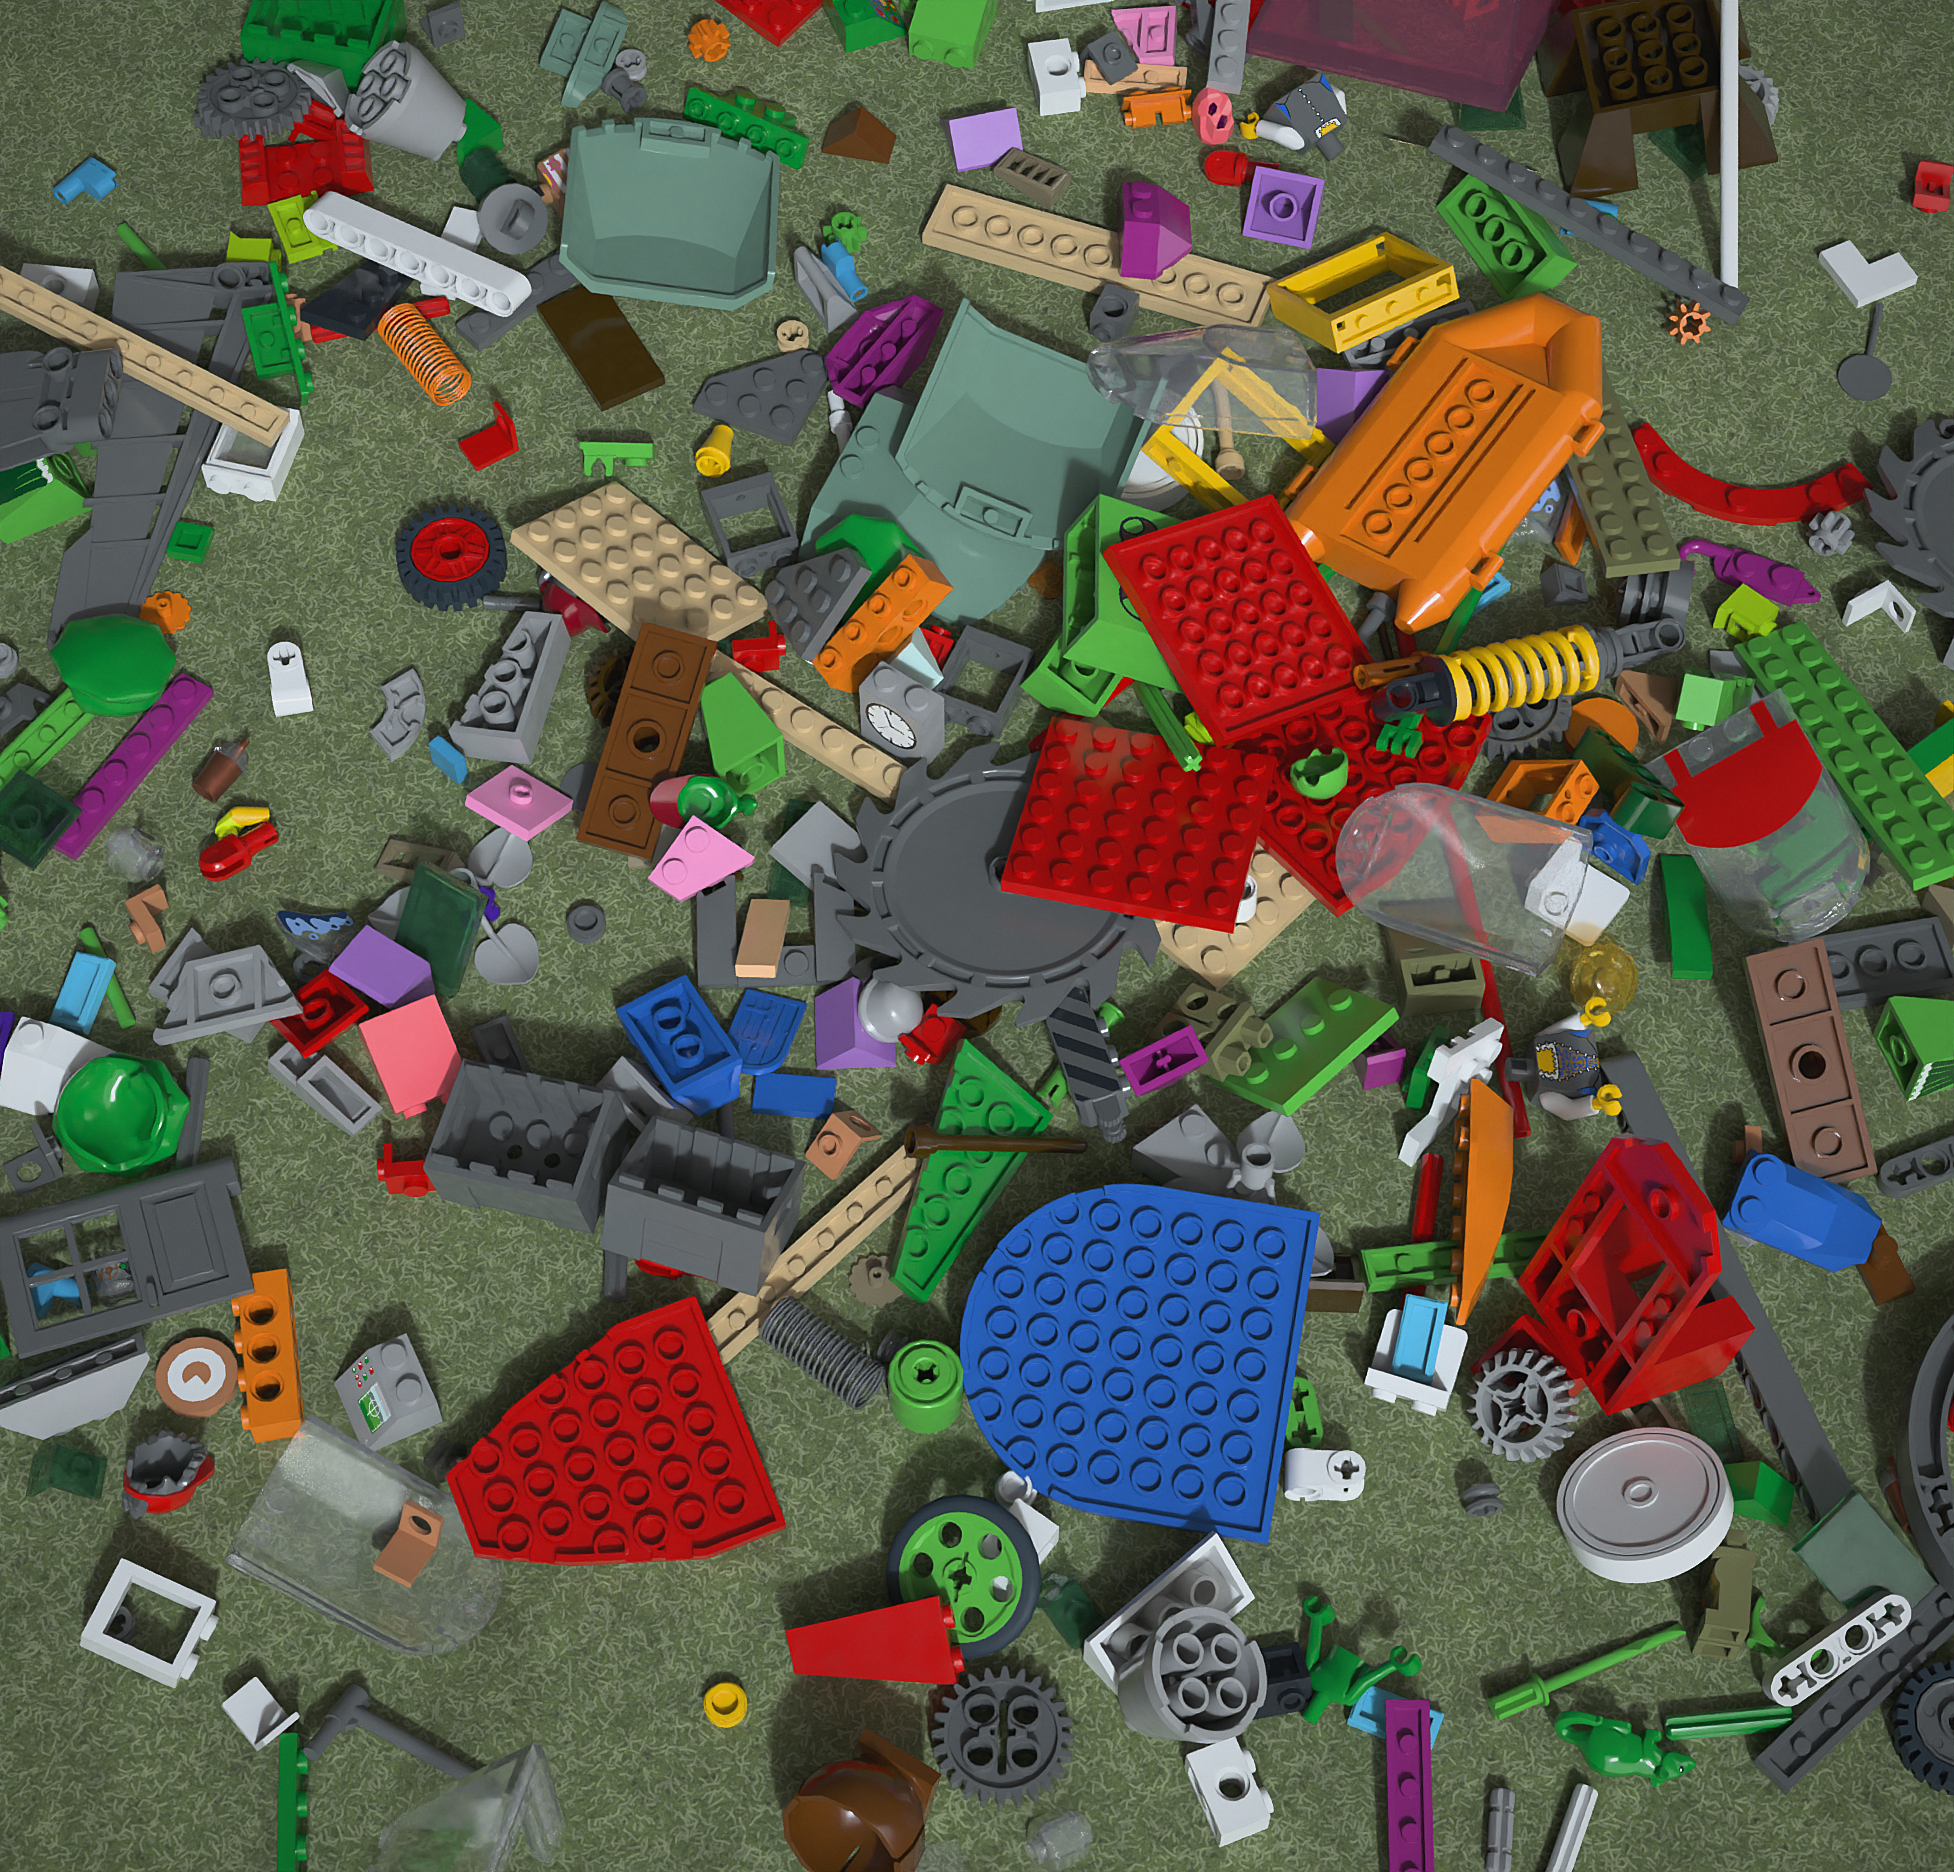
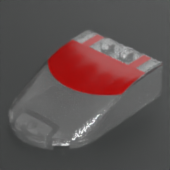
[1644,688,1870,942]

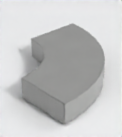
[370,668,426,762]

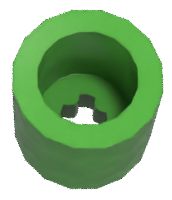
[888,1339,964,1434]

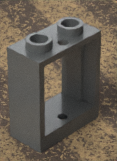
[701,471,799,578]
[932,625,1036,739]

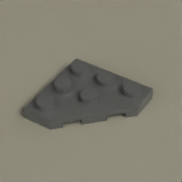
[693,349,830,446]
[764,547,872,662]

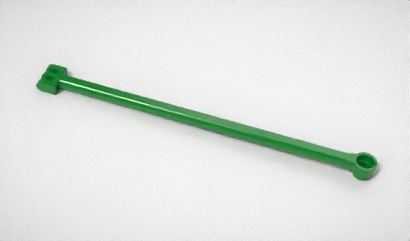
[1376,541,1508,759]

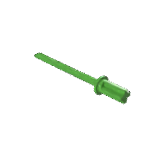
[1486,1623,1686,1720]

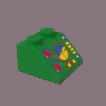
[822,0,909,53]

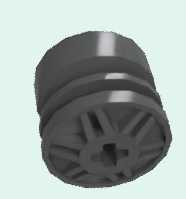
[1615,559,1695,636]

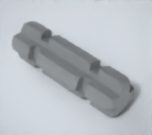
[1486,1788,1515,1872]

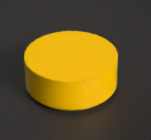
[703,1682,748,1728]

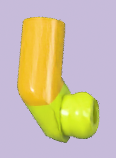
[215,806,269,841]

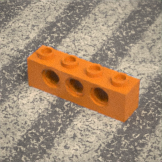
[812,554,954,694]
[231,1268,306,1443]

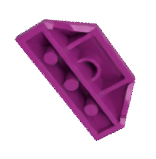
[1116,181,1192,280]
[824,294,944,409]

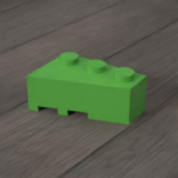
[1673,664,1756,731]

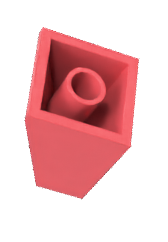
[357,994,462,1119]

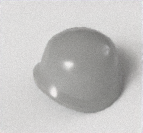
[858,978,923,1043]

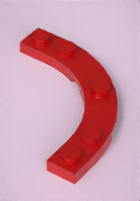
[1630,422,1873,526]

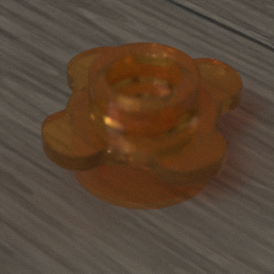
[1028,562,1063,600]

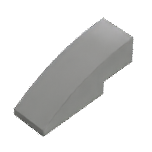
[268,1042,383,1137]

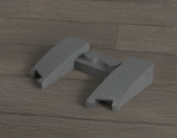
[696,872,856,990]

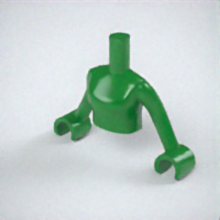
[1300,1596,1422,1726]

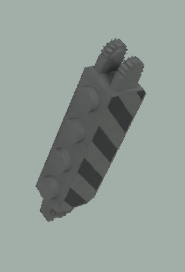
[1043,985,1132,1144]

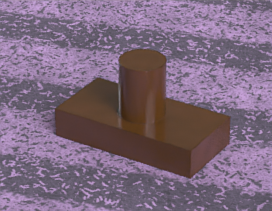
[1855,1222,1916,1306]

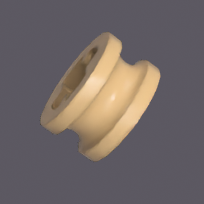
[777,320,809,354]

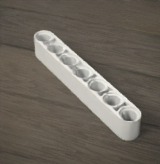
[303,191,532,317]

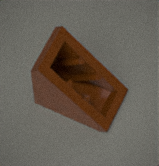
[822,107,896,164]

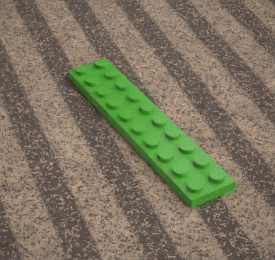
[1734,620,1954,892]

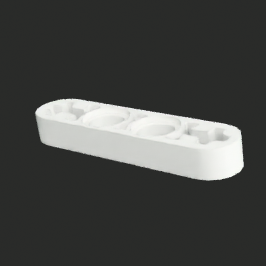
[1762,1591,1911,1706]

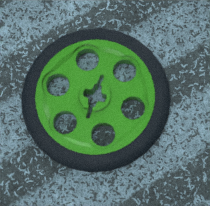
[886,1494,1041,1660]

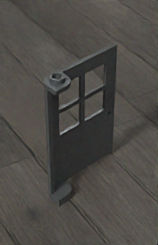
[0,1155,255,1359]

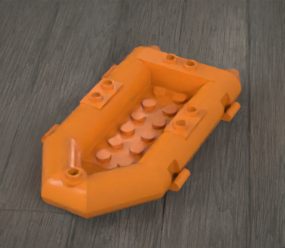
[1284,292,1605,635]

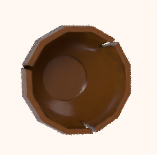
[782,1728,942,1872]

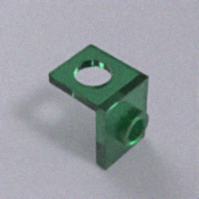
[26,1444,107,1500]
[1036,1571,1105,1650]

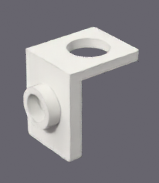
[1842,580,1916,633]
[221,1677,300,1751]

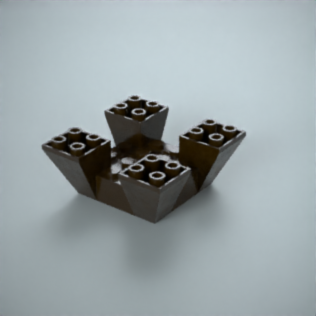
[1535,0,1778,199]

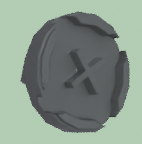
[477,183,548,254]

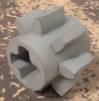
[1806,511,1855,556]

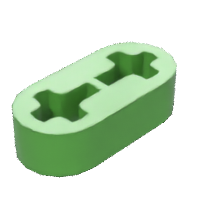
[1284,1377,1323,1450]

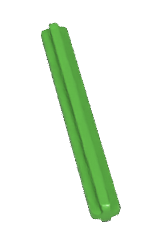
[1131,679,1202,772]

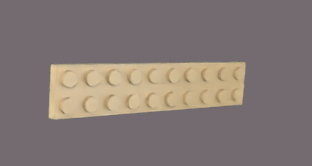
[922,184,1277,340]

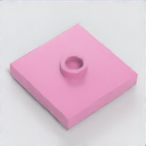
[465,765,573,842]

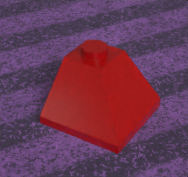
[268,968,369,1059]
[1469,1314,1587,1433]

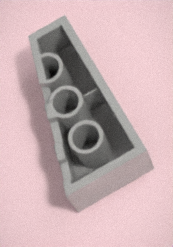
[448,611,571,765]

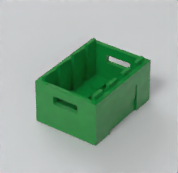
[239,0,408,95]

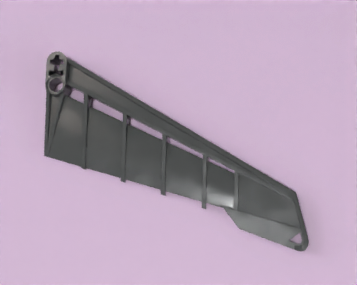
[46,262,273,651]

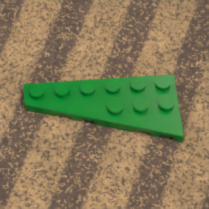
[888,1039,1054,1305]

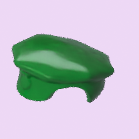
[815,513,926,625]
[49,613,176,717]
[52,1052,191,1179]

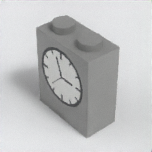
[859,661,945,767]

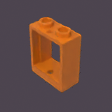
[1475,759,1600,843]

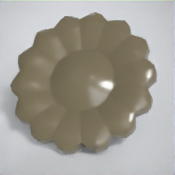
[848,1255,903,1308]

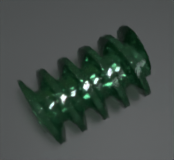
[460,148,517,204]

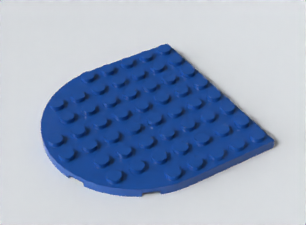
[960,1184,1321,1545]

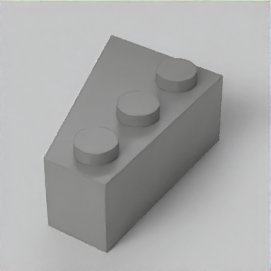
[1131,1104,1269,1205]

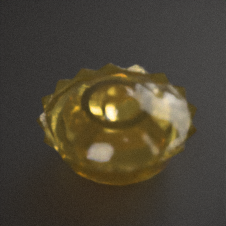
[1569,941,1640,1017]

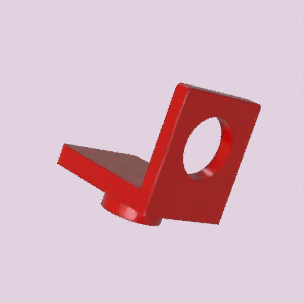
[459,401,519,472]

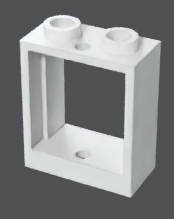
[80,1558,219,1688]

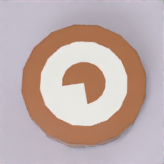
[155,1336,239,1419]

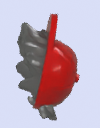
[122,1430,215,1520]

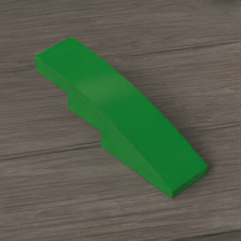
[1659,855,1713,980]

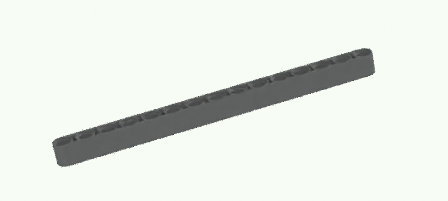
[1598,1050,1893,1599]

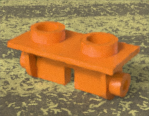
[1120,87,1192,129]

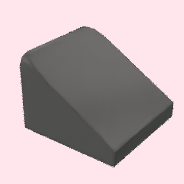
[1540,563,1589,606]

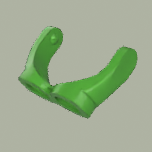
[1746,1595,1823,1672]

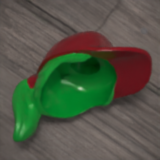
[649,774,758,831]

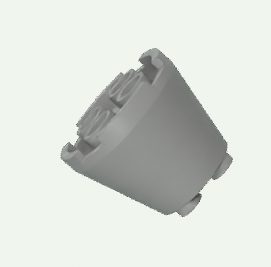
[345,40,467,162]
[1118,1607,1267,1744]

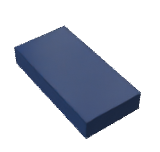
[752,1073,837,1120]

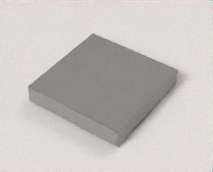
[769,800,867,892]

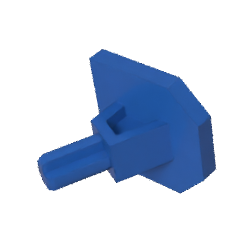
[1577,808,1651,886]

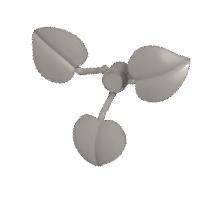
[368,827,540,985]
[1162,1111,1334,1277]

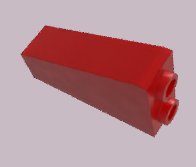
[785,1594,966,1685]

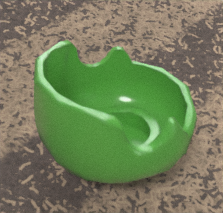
[1290,747,1348,799]

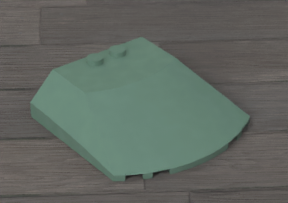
[559,117,780,311]
[895,297,1168,551]
[798,385,1049,629]

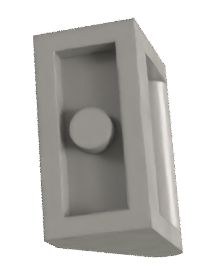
[794,246,860,333]

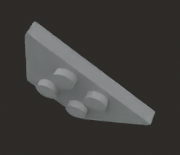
[153,945,303,1046]

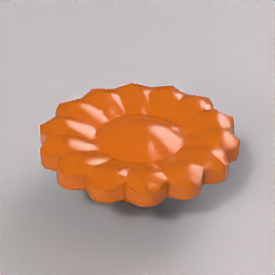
[139,591,191,635]

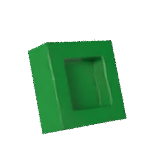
[166,521,215,564]

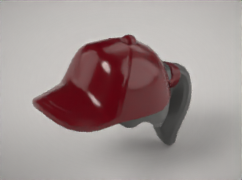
[537,569,611,637]

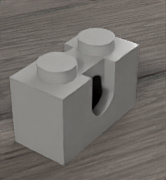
[596,1056,694,1133]

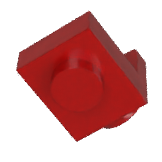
[1912,159,1954,213]
[732,620,786,674]
[377,1142,436,1197]

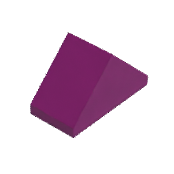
[1119,1025,1209,1097]
[1352,1031,1406,1090]

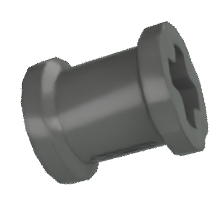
[602,68,647,113]

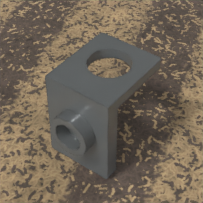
[419,2,465,48]
[1078,30,1138,86]
[0,683,56,736]
[3,1122,64,1197]

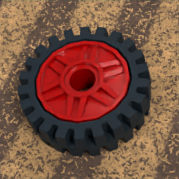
[396,505,508,612]

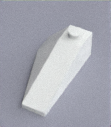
[0,1016,177,1115]

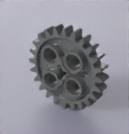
[197,57,312,141]
[1479,693,1572,763]
[932,1666,1074,1811]

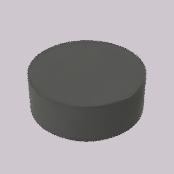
[567,905,606,944]

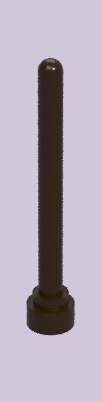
[904,1125,1088,1158]

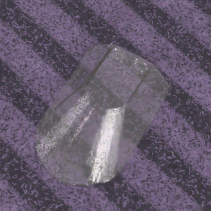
[1086,324,1317,440]
[1336,783,1594,977]
[224,1414,502,1656]

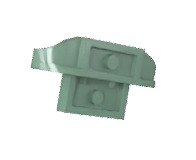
[539,0,628,108]

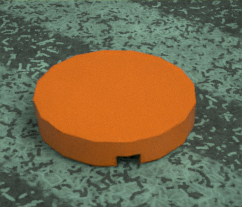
[1562,697,1639,754]

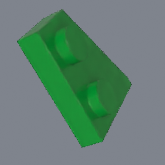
[1402,1025,1452,1112]

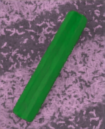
[1663,1704,1794,1741]

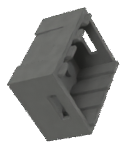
[422,1059,631,1234]
[601,1115,807,1297]

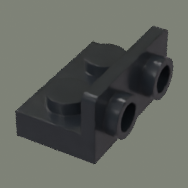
[1253,1642,1312,1720]

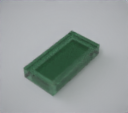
[1680,1382,1744,1465]

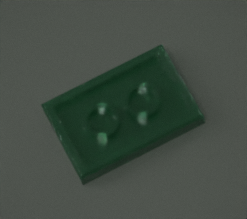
[394,859,489,999]
[1791,1490,1938,1631]

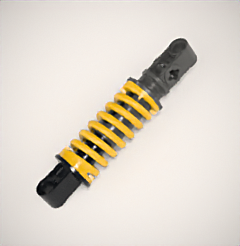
[1371,618,1686,727]

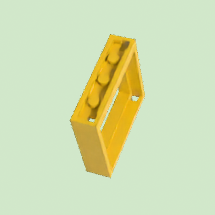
[1266,232,1459,354]
[1140,350,1336,513]

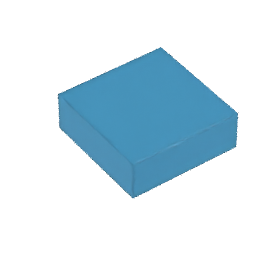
[428,736,468,785]

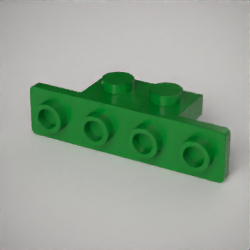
[683,86,810,170]
[241,261,314,406]

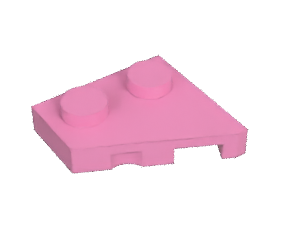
[1111,6,1178,66]
[648,815,755,903]

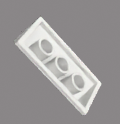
[1083,1531,1255,1698]

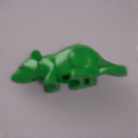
[1554,1711,1697,1788]

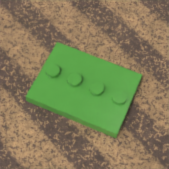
[1208,976,1399,1117]

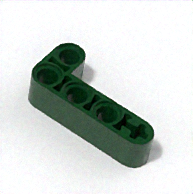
[1568,725,1686,840]

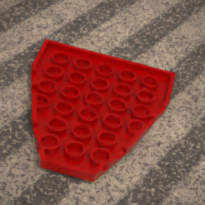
[1222,688,1492,918]
[446,1295,787,1566]

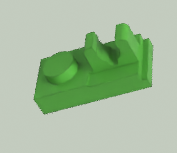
[580,442,656,477]

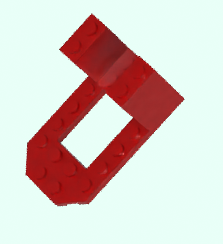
[1517,1133,1756,1416]

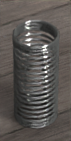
[759,1296,887,1410]

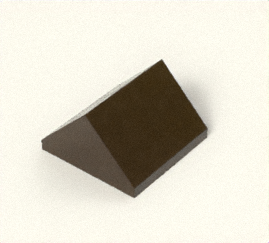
[1305,1253,1364,1313]

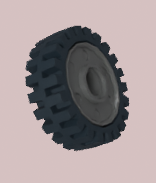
[1890,1660,1954,1796]

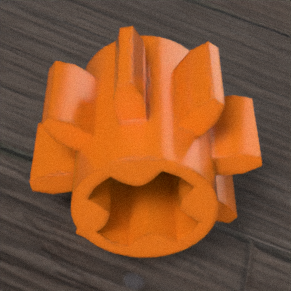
[687,19,731,62]
[1665,299,1711,345]

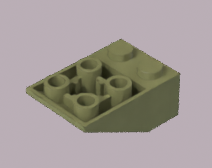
[1381,904,1486,1017]

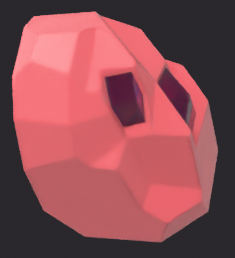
[1192,87,1234,146]

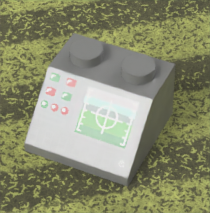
[334,1333,443,1455]

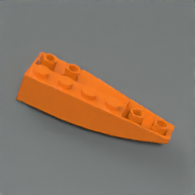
[1449,1078,1514,1325]

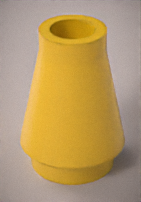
[695,425,734,478]

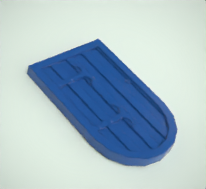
[727,989,807,1075]

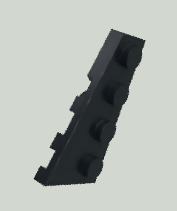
[300,259,415,341]

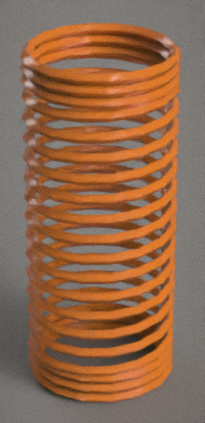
[378,303,472,406]

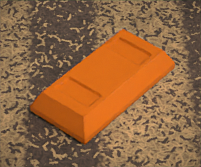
[1555,491,1587,565]

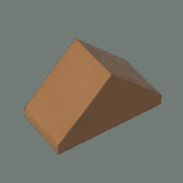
[1614,670,1678,745]

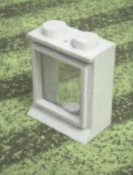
[202,406,305,502]

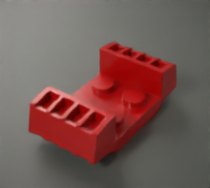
[237,120,374,206]

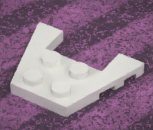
[1398,1017,1504,1167]

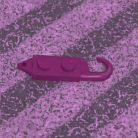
[1678,539,1821,607]

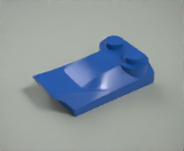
[615,974,743,1117]
[1720,1149,1882,1273]

